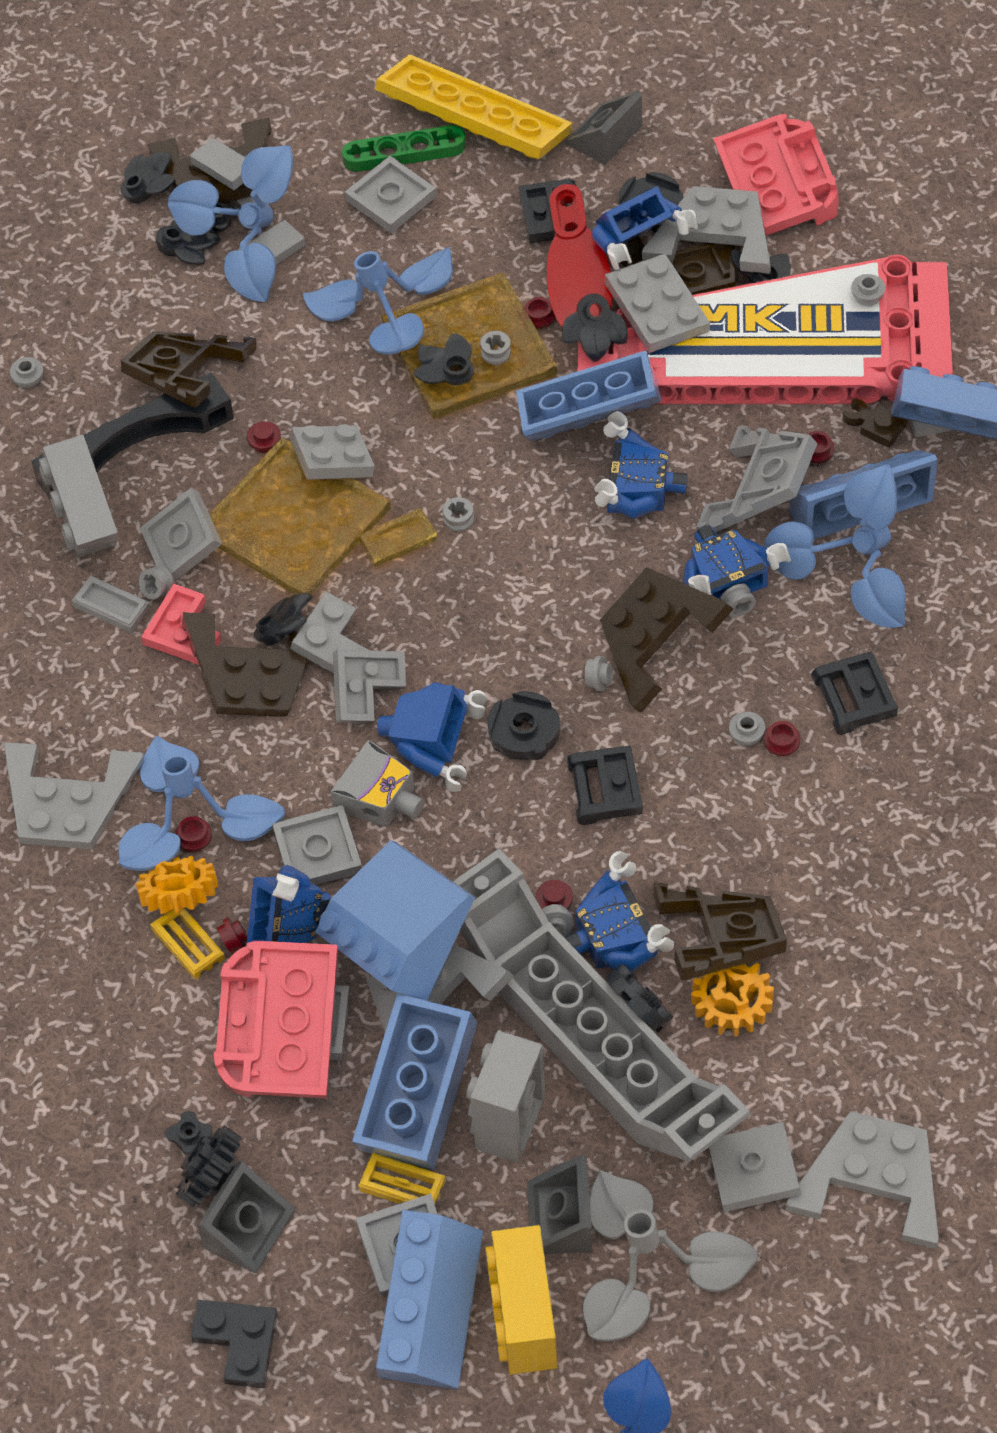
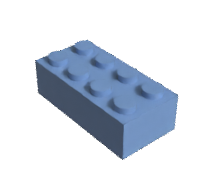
[352,993,478,1170]

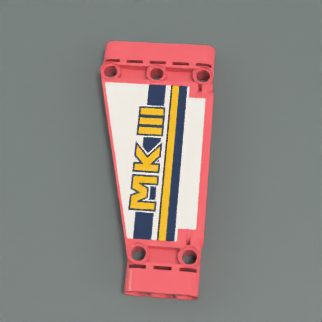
[578,255,953,404]

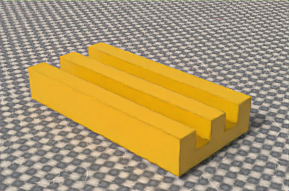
[150,908,225,980]
[358,1153,446,1205]

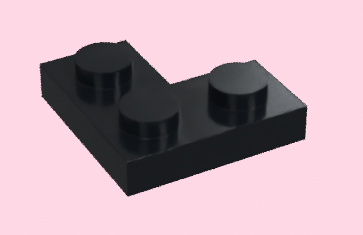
[191,1300,278,1388]

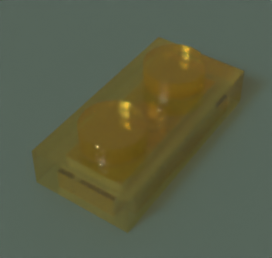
[359,508,437,567]

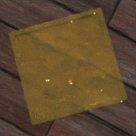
[381,272,557,419]
[209,437,391,594]

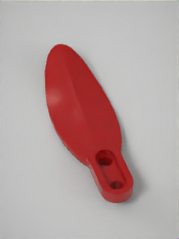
[547,184,613,328]

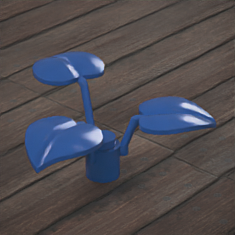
[603,1359,671,1433]

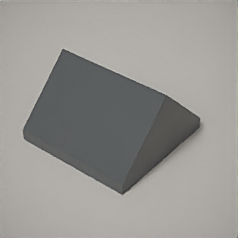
[564,90,642,165]
[527,1154,592,1254]
[198,1161,295,1273]

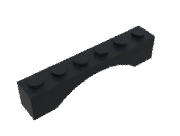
[31,372,234,500]

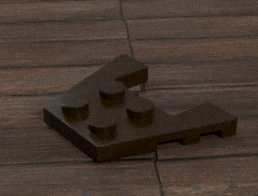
[148,118,272,203]
[620,237,735,295]
[121,331,256,407]
[600,567,734,712]
[182,612,308,717]
[653,883,787,980]

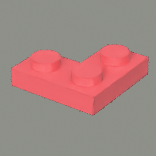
[141,583,222,665]

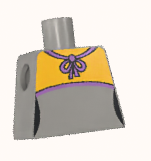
[331,740,424,827]

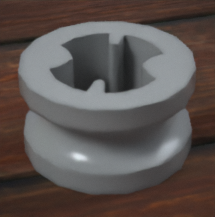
[480,331,511,365]
[443,497,474,532]
[139,565,174,600]
[720,584,756,618]

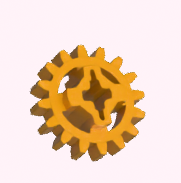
[136,856,218,914]
[691,963,774,1036]

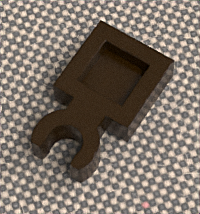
[842,398,907,448]

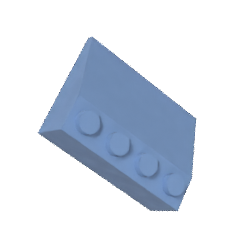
[316,840,475,1001]

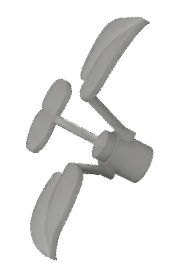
[583,1170,758,1342]

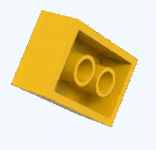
[485,1225,557,1375]

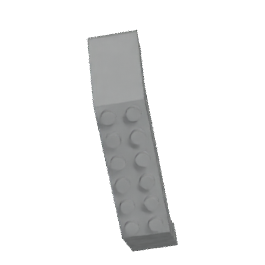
[453,848,750,1162]

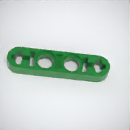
[342,125,466,172]

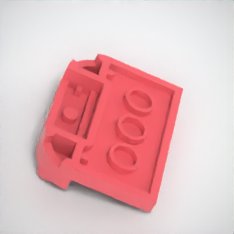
[713,114,839,236]
[214,941,339,1098]

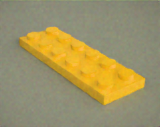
[375,54,572,159]

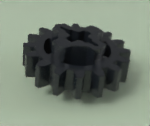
[176,1125,242,1207]

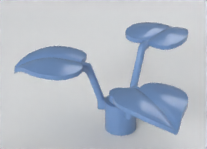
[168,145,293,302]
[303,247,453,354]
[764,464,906,628]
[118,736,286,871]

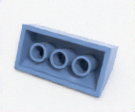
[516,350,662,442]
[891,366,997,440]
[789,450,938,540]
[376,1210,483,1390]

